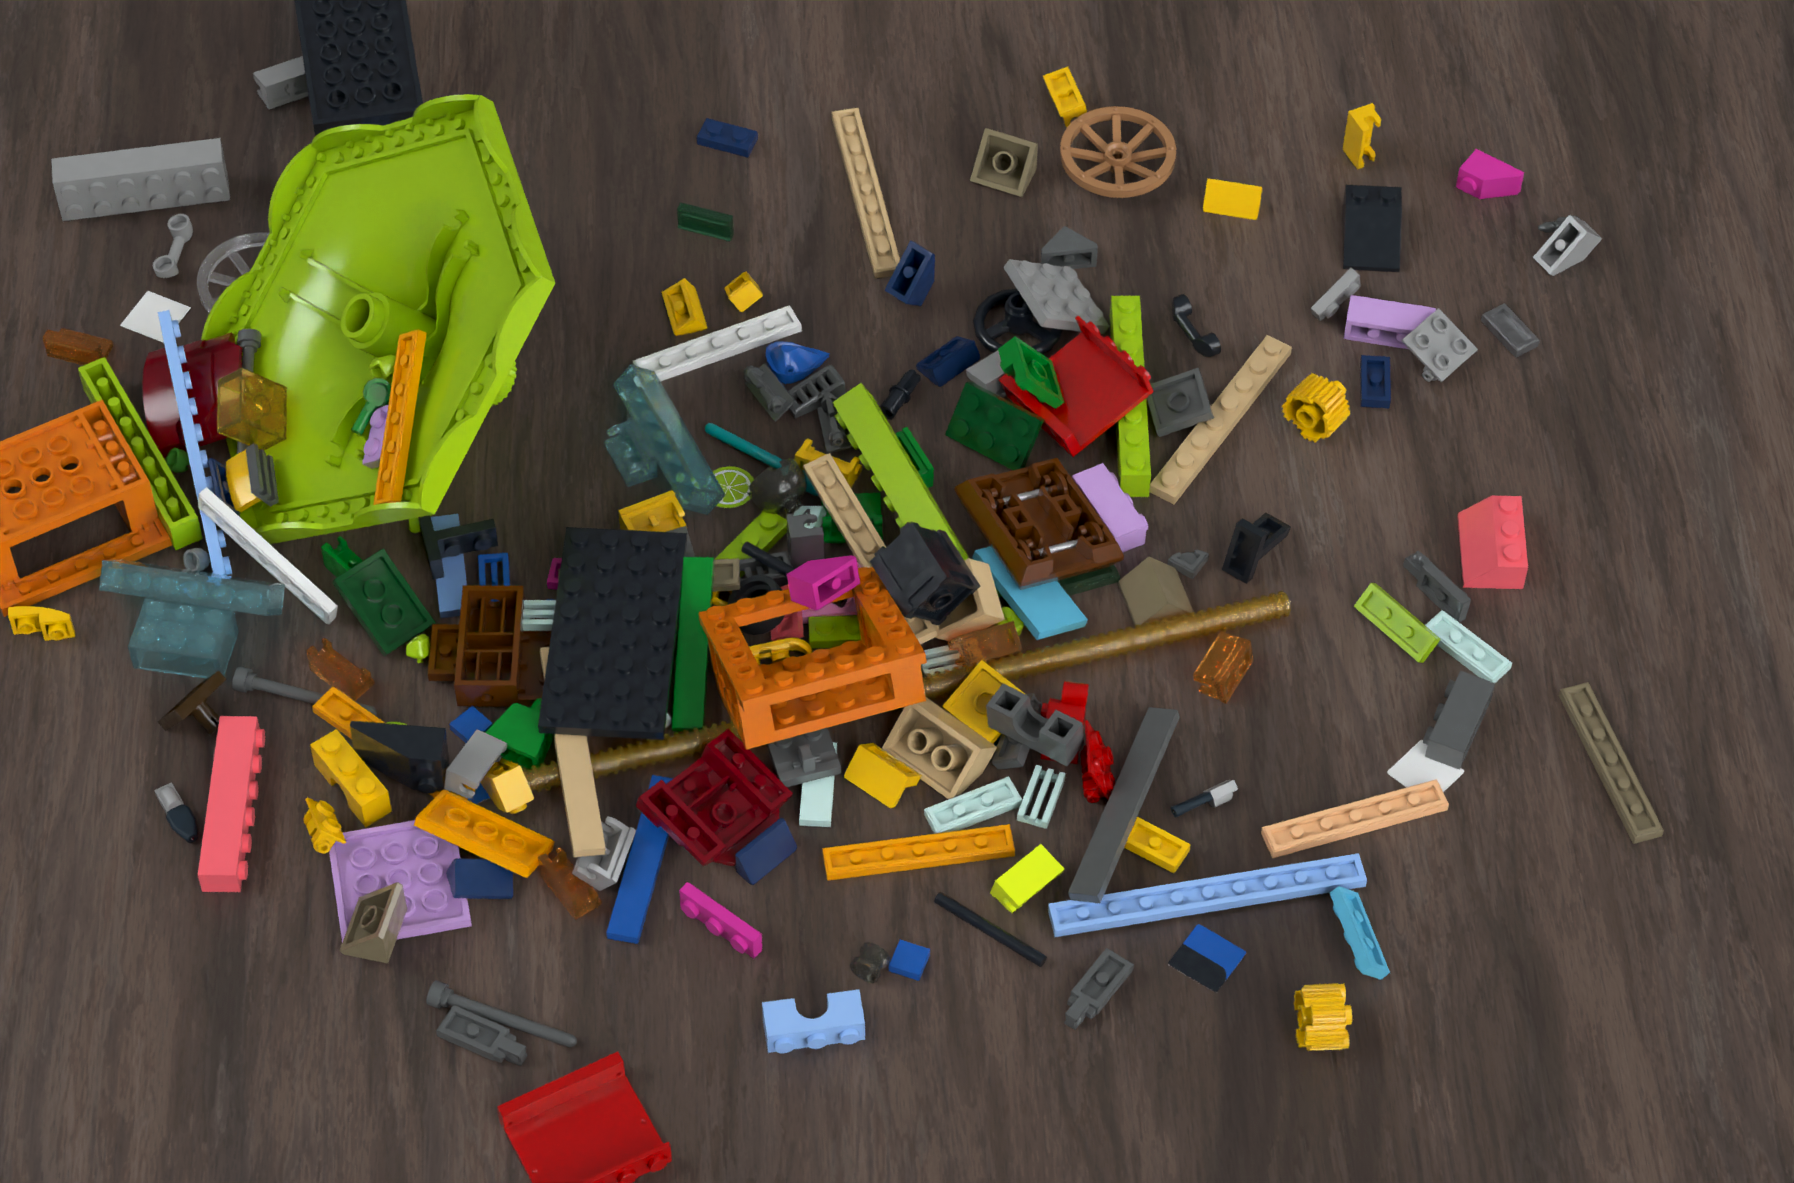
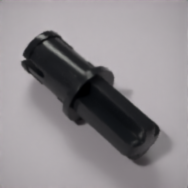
[879,369,921,420]

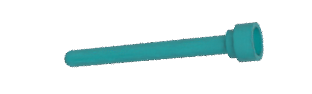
[705,423,818,496]

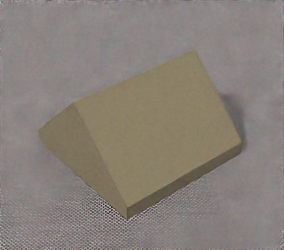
[970,128,1038,197]
[1118,557,1195,631]
[339,882,407,963]

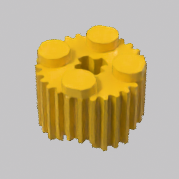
[1282,373,1350,443]
[1294,983,1352,1051]

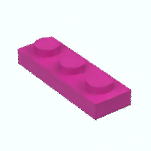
[679,882,762,959]

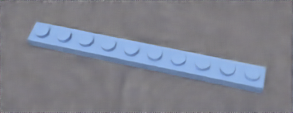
[158,310,232,588]
[1048,853,1367,937]

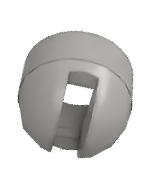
[183,548,210,573]

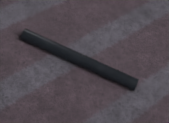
[741,541,847,608]
[934,892,1047,967]

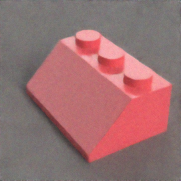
[1457,495,1528,589]

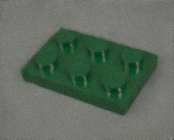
[945,381,1045,470]
[332,548,436,657]

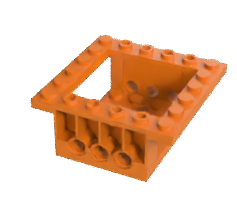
[0,400,172,617]
[698,567,927,750]

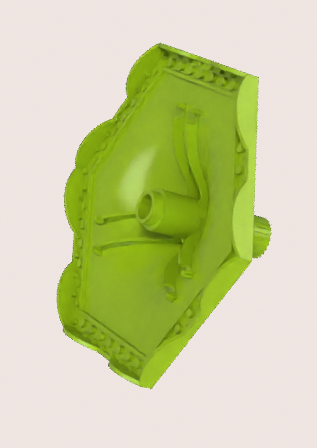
[201,94,555,544]

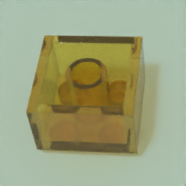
[217,368,287,450]

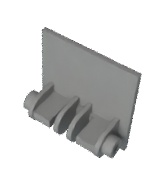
[1401,308,1478,382]

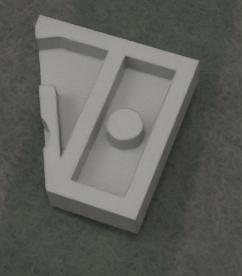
[1311,268,1361,321]

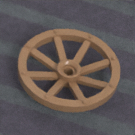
[1060,106,1176,198]

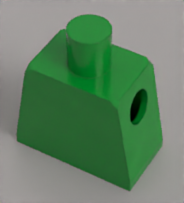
[486,698,554,775]

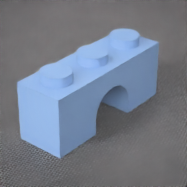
[762,989,865,1053]

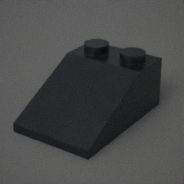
[1342,184,1402,272]
[350,721,449,793]

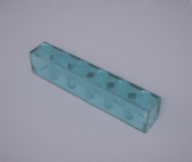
[613,364,726,515]
[99,559,285,616]

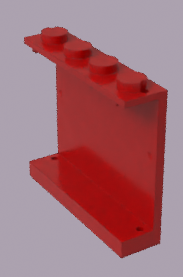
[998,316,1154,457]
[497,1051,672,1183]

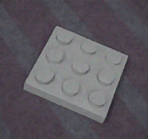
[1003,259,1110,335]

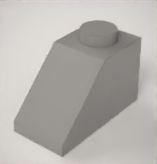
[1533,215,1602,276]

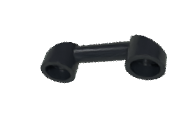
[1172,294,1221,357]

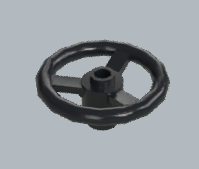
[973,288,1063,354]

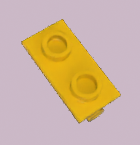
[303,797,346,854]

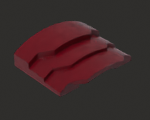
[142,332,246,458]
[636,728,793,867]

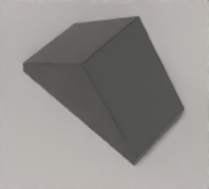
[1040,226,1098,269]

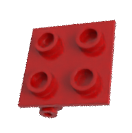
[1080,720,1116,803]

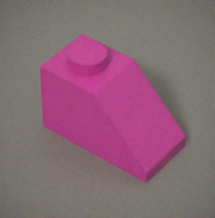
[1456,149,1524,199]
[787,555,860,611]

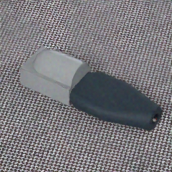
[1171,780,1238,817]
[154,782,198,843]

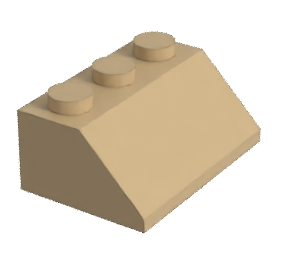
[882,697,997,799]

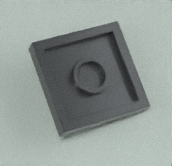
[1147,367,1214,437]
[766,728,841,787]

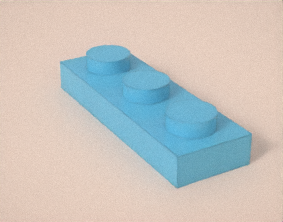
[1330,886,1390,980]

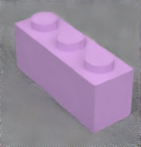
[1344,295,1436,349]
[1072,463,1148,553]

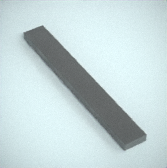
[1068,707,1180,903]

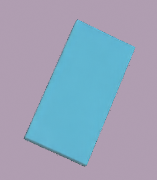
[972,546,1088,640]

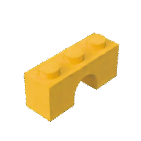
[310,729,392,828]

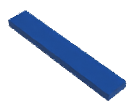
[606,775,673,944]

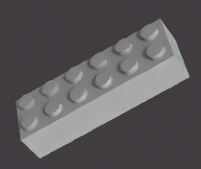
[51,138,230,221]

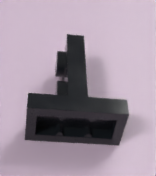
[1222,513,1291,584]
[418,515,498,579]

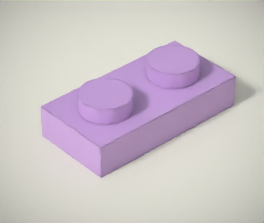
[362,405,388,469]

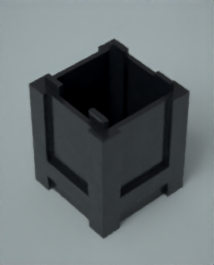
[870,522,981,626]

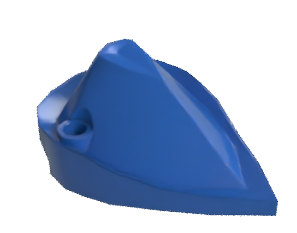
[765,341,830,384]

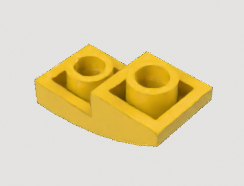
[225,449,261,512]
[8,606,75,641]

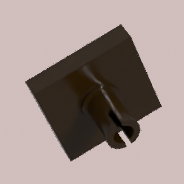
[158,670,227,735]

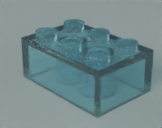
[128,598,239,678]

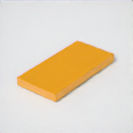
[414,789,555,878]

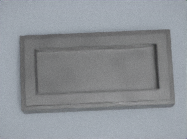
[1481,303,1540,358]

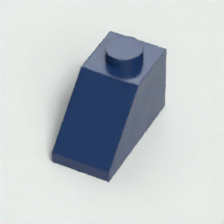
[885,240,935,306]

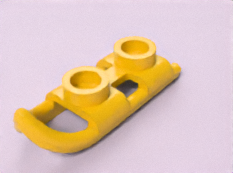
[749,637,813,665]

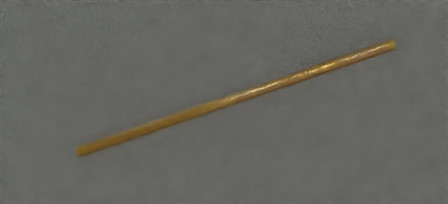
[522,591,1291,793]

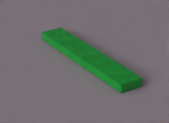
[672,557,715,732]

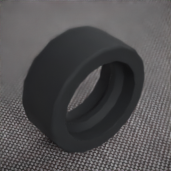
[727,575,785,635]

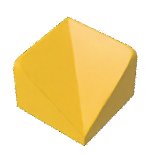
[724,271,763,312]

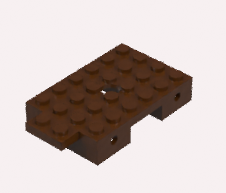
[428,585,551,707]

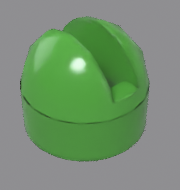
[166,448,190,473]

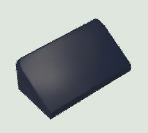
[916,336,980,387]
[208,458,240,517]
[735,818,797,885]
[446,858,513,899]

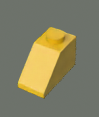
[480,758,534,814]

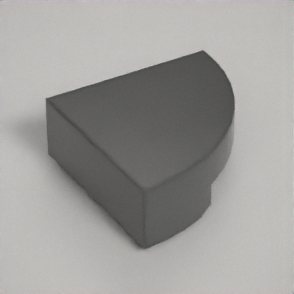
[1168,550,1209,579]

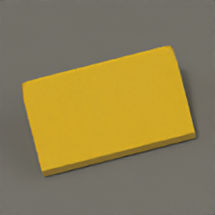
[1203,178,1262,220]
[661,278,708,336]

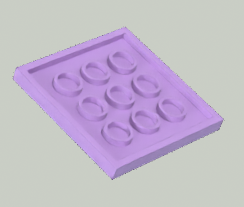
[329,820,472,942]

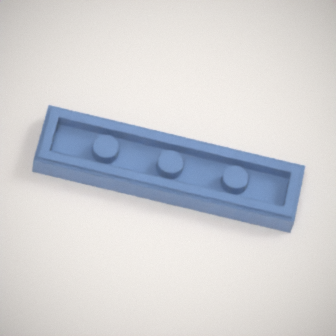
[431,514,467,618]

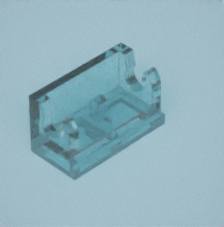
[604,417,658,487]

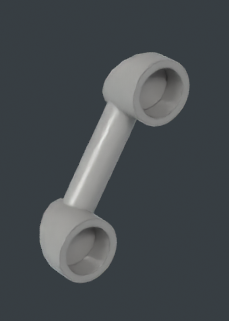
[153,214,193,278]

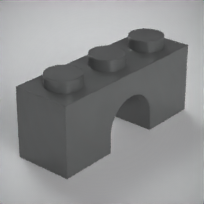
[986,683,1084,766]

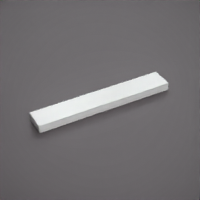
[633,305,802,387]
[198,487,338,625]

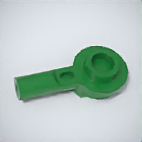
[351,378,391,435]

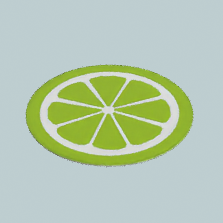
[703,466,755,508]

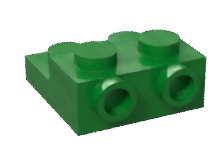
[998,336,1064,409]

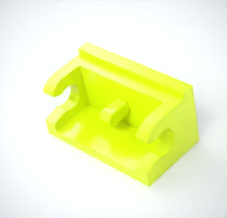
[990,844,1064,913]

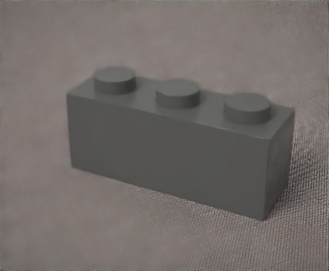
[1423,670,1495,770]

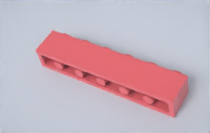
[198,716,265,892]

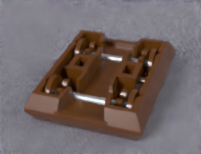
[954,458,1124,590]

